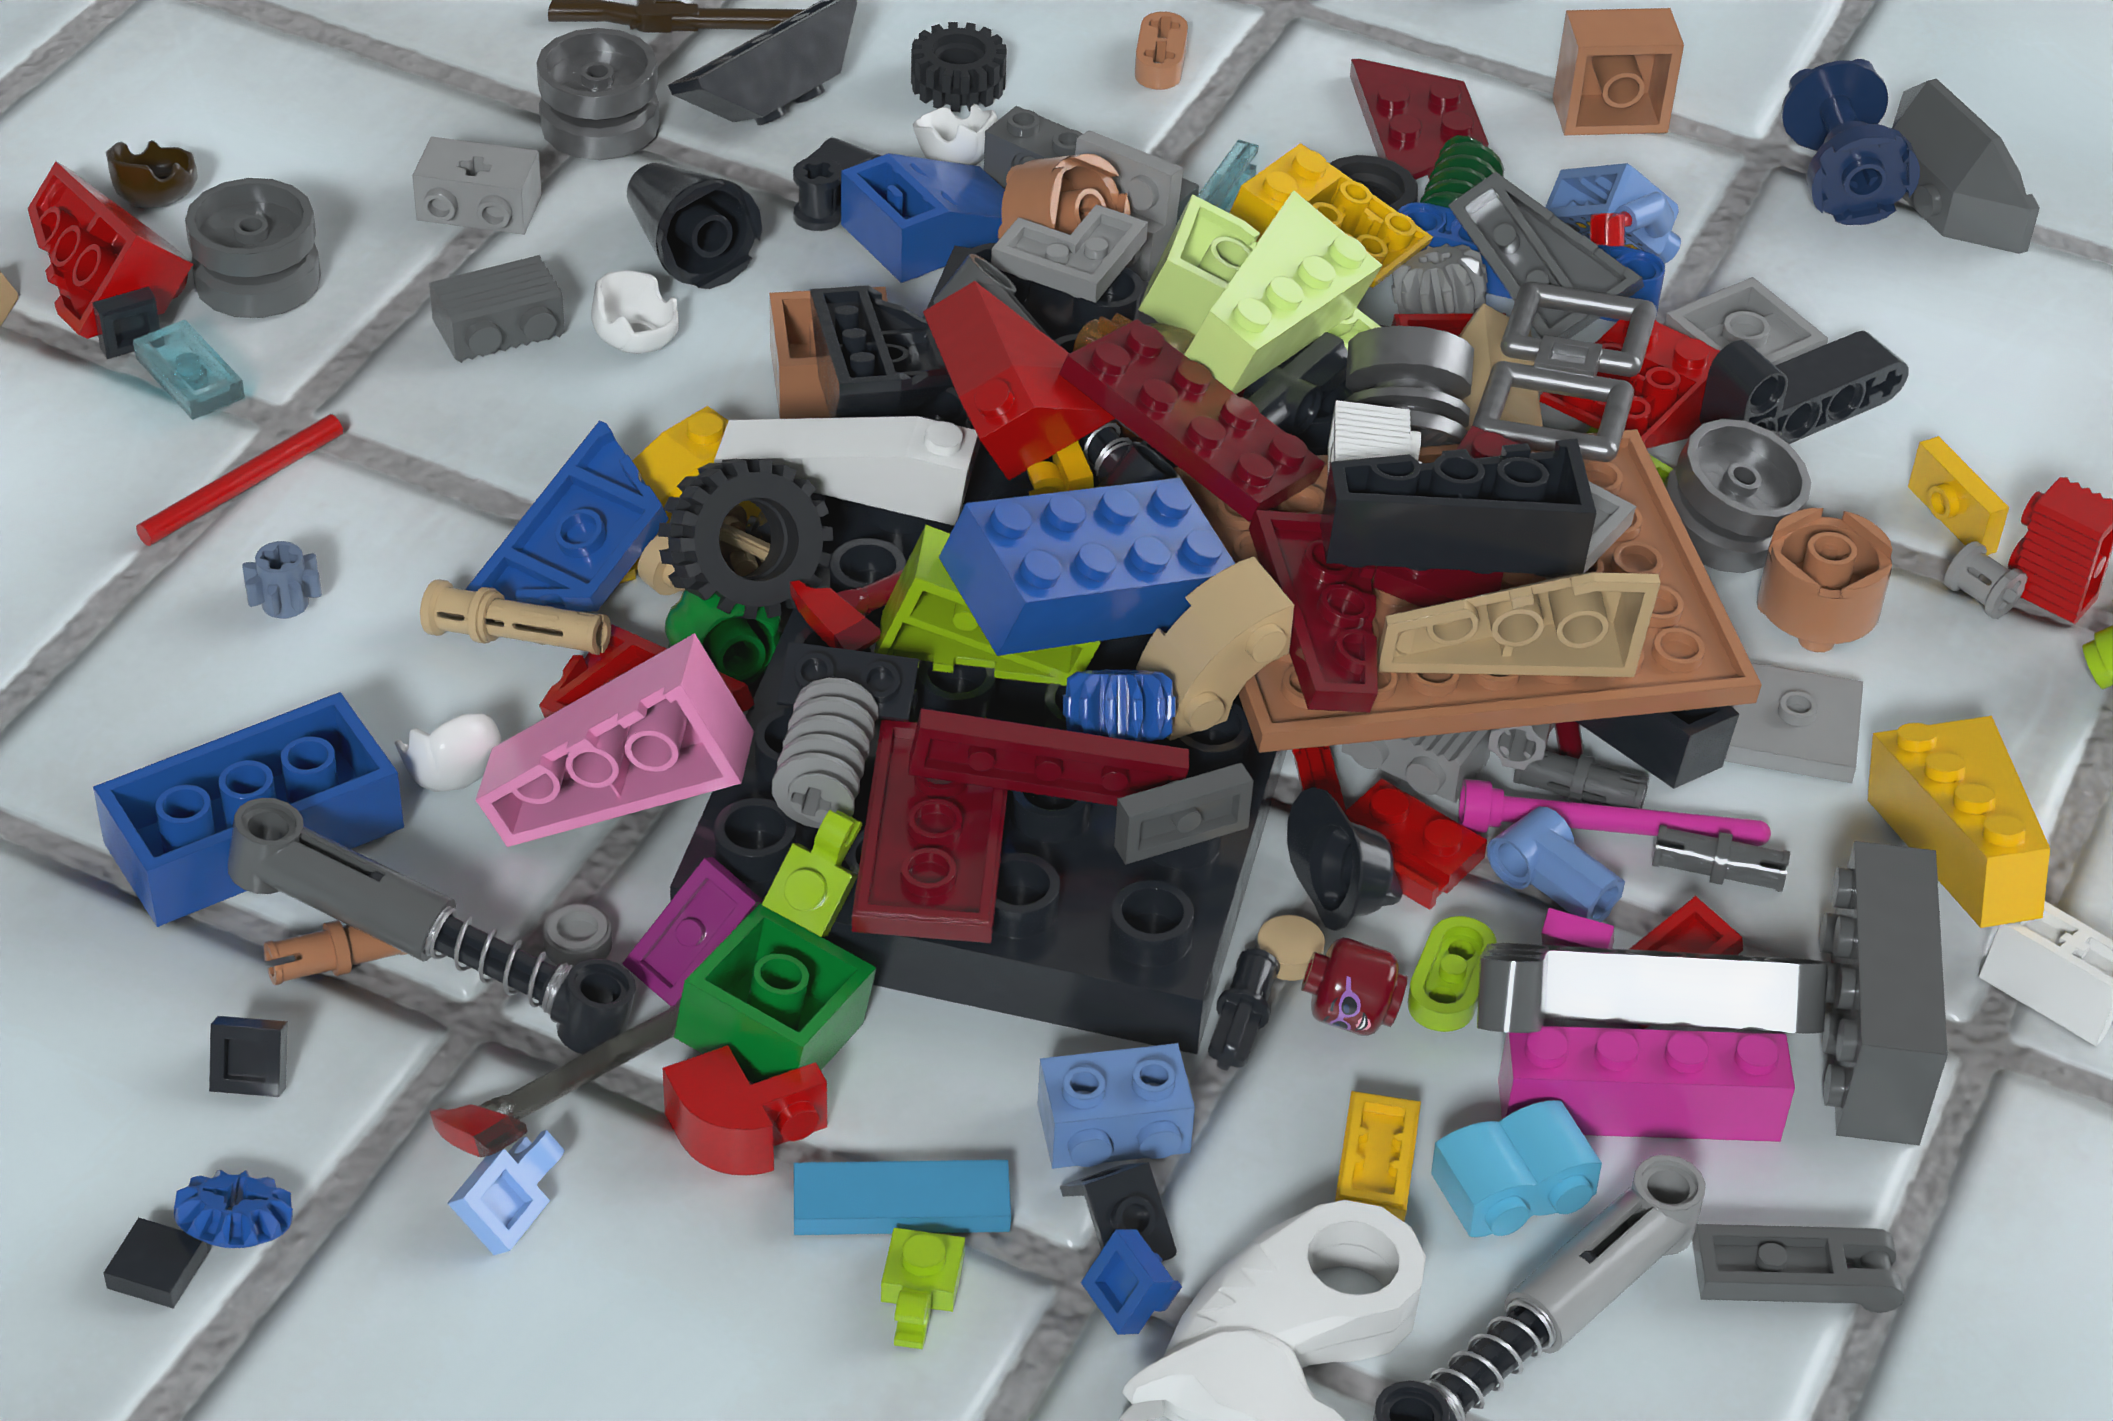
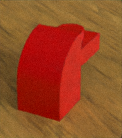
[662,1045,827,1176]

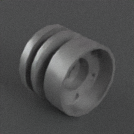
[1344,326,1474,447]

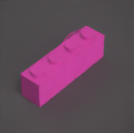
[1498,1026,1795,1142]

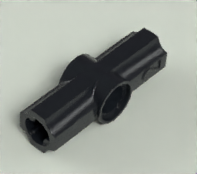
[1242,332,1348,436]

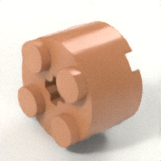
[998,154,1130,239]
[1756,508,1893,652]

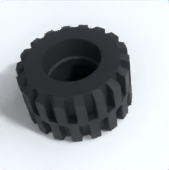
[658,459,833,620]

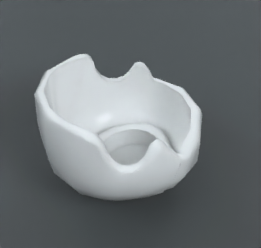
[913,104,998,165]
[591,270,679,354]
[395,714,501,792]

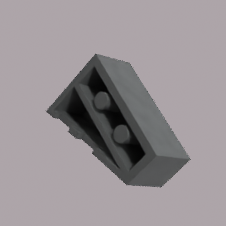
[1448,172,1644,339]

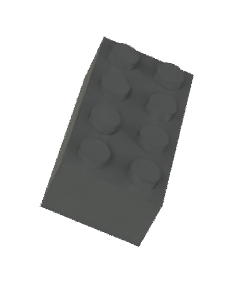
[1820,841,1948,1146]

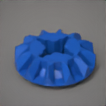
[174,1170,293,1248]

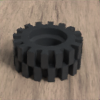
[911,22,1007,112]

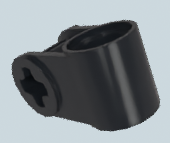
[793,137,882,231]

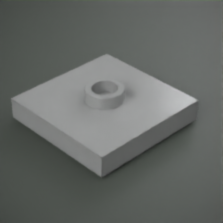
[1725,663,1863,783]

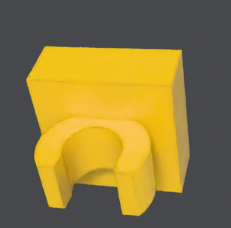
[1027,441,1094,496]

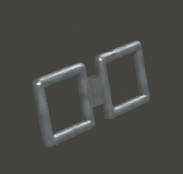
[1472,282,1657,462]

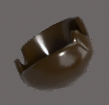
[106,140,198,209]

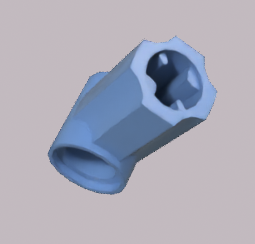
[1487,806,1625,922]

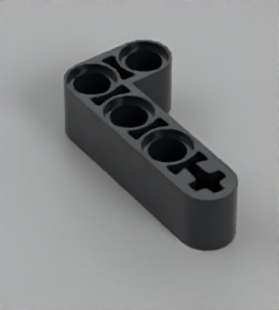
[1700,331,1909,444]

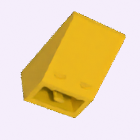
[1230,143,1433,288]

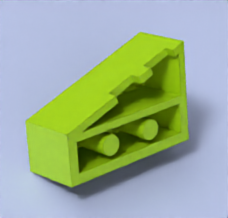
[874,525,1100,686]

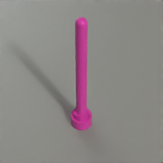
[1458,779,1771,846]

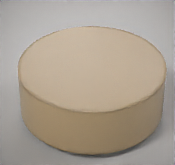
[1256,915,1325,981]

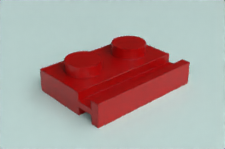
[1344,778,1487,910]

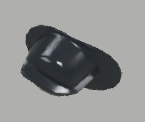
[1287,787,1403,931]

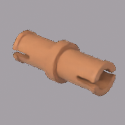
[264,920,406,985]

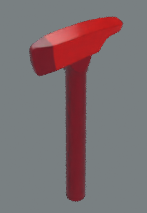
[790,569,903,651]

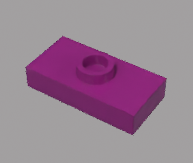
[622,857,764,1008]

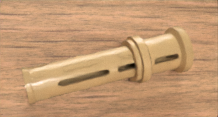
[420,579,611,655]

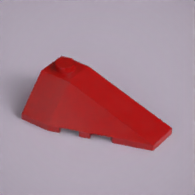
[27,161,193,339]
[923,281,1115,481]

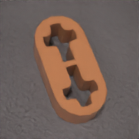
[1135,11,1188,90]

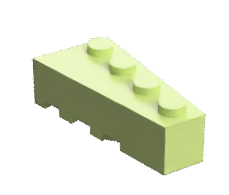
[1184,190,1383,394]

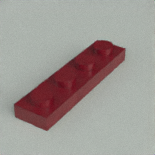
[908,708,1189,806]

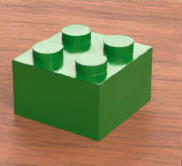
[674,903,876,1083]

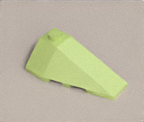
[1138,194,1381,351]

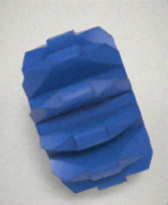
[1063,669,1176,742]

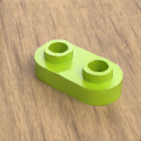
[1407,916,1497,1032]

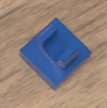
[1080,1229,1182,1335]

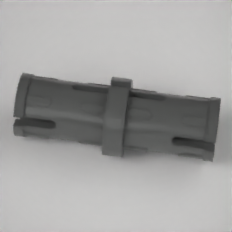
[1513,750,1649,809]
[1652,825,1791,892]

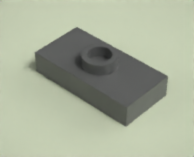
[1114,763,1253,865]

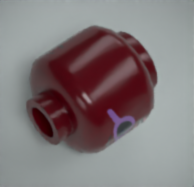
[1301,937,1408,1036]

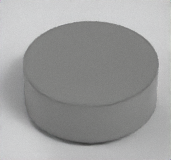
[543,904,612,967]

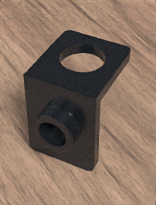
[1059,1162,1177,1261]

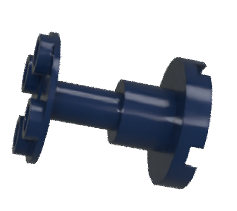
[1781,59,1920,225]

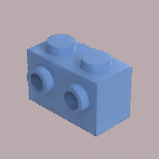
[1037,1043,1195,1169]

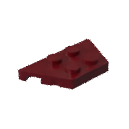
[1350,59,1489,180]

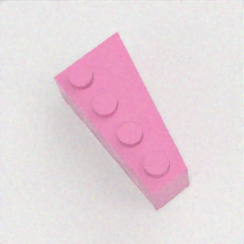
[476,633,754,847]

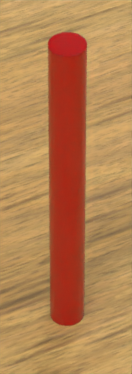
[136,414,343,546]

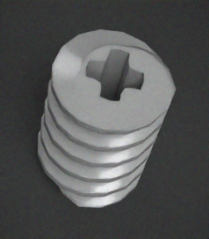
[772,678,878,828]

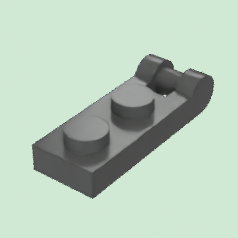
[1692,1224,1904,1313]

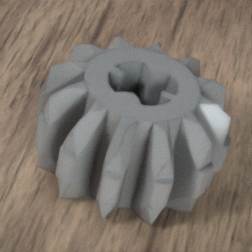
[1391,243,1488,314]

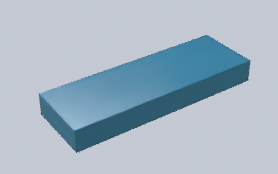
[794,1160,1011,1235]

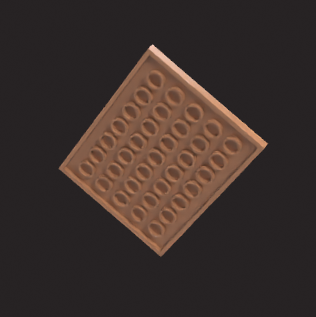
[1173,429,1762,753]

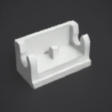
[1979,901,2113,1046]

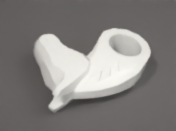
[1119,1200,1426,1421]

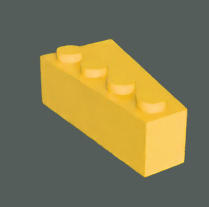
[1867,716,2050,928]

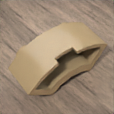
[1136,556,1294,741]

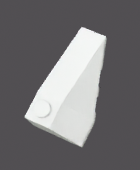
[714,416,981,526]

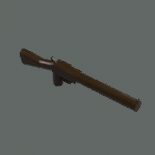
[548,0,805,33]

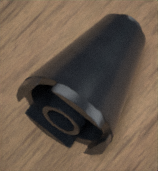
[627,163,763,289]

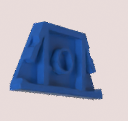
[465,420,669,612]

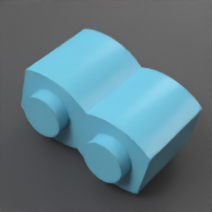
[1431,1100,1602,1237]

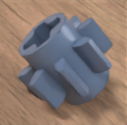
[242,541,322,619]

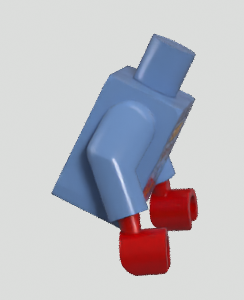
[1545,163,1681,264]

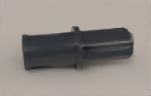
[1208,948,1280,1071]

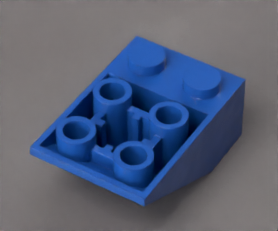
[841,153,1005,283]

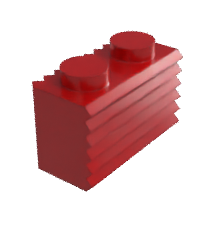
[2008,477,2113,624]

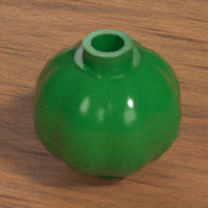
[665,589,783,685]

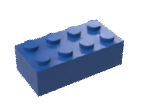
[939,478,1235,656]
[93,692,404,927]

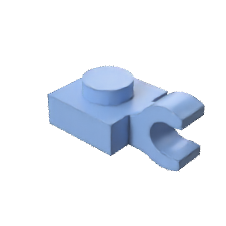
[447,1130,565,1255]

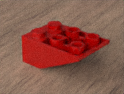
[1539,320,1720,449]

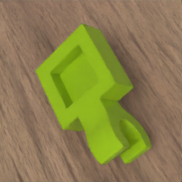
[762,810,862,937]
[881,1228,965,1349]

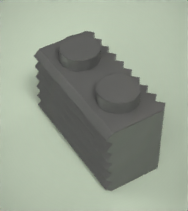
[429,255,565,363]

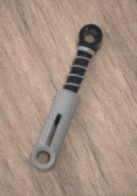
[1373,1155,1706,1421]

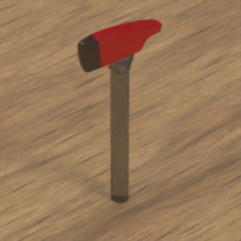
[430,1002,680,1157]

